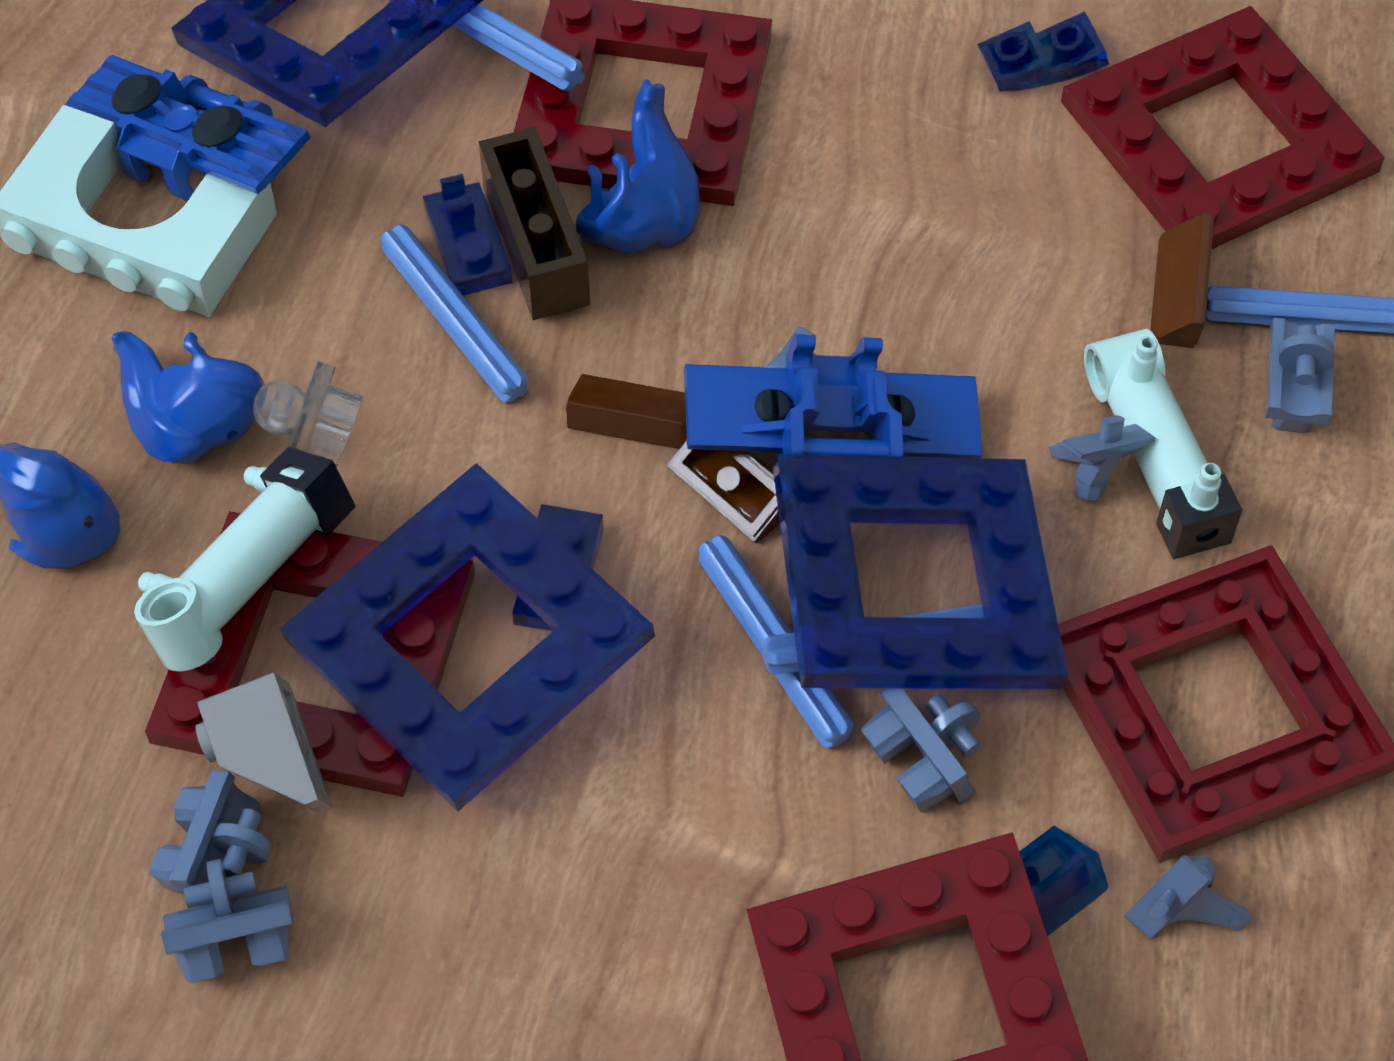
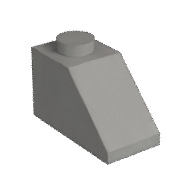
[196,672,333,812]

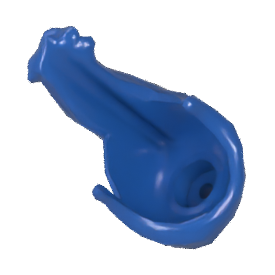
[575,79,701,254]
[111,331,267,465]
[0,442,120,569]

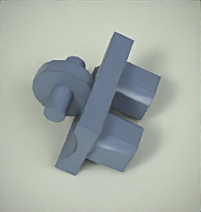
[1266,317,1335,433]
[861,682,980,812]
[149,770,272,907]
[161,858,293,983]

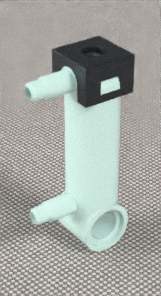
[1084,329,1243,560]
[134,446,356,672]

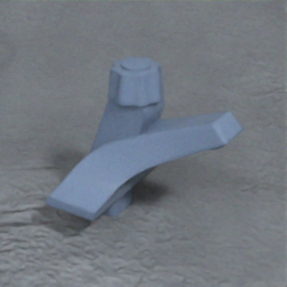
[1049,415,1156,501]
[1124,855,1251,939]

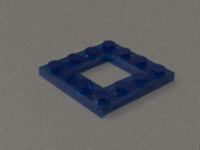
[171,0,483,127]
[773,454,1068,689]
[280,463,655,812]

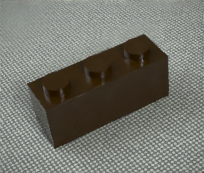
[478,127,590,320]

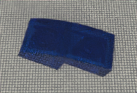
[978,12,1109,91]

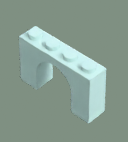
[0,105,277,317]

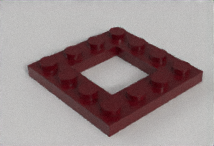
[514,0,772,206]
[1061,6,1385,249]
[145,511,475,797]
[1038,545,1394,863]
[746,832,1088,1061]

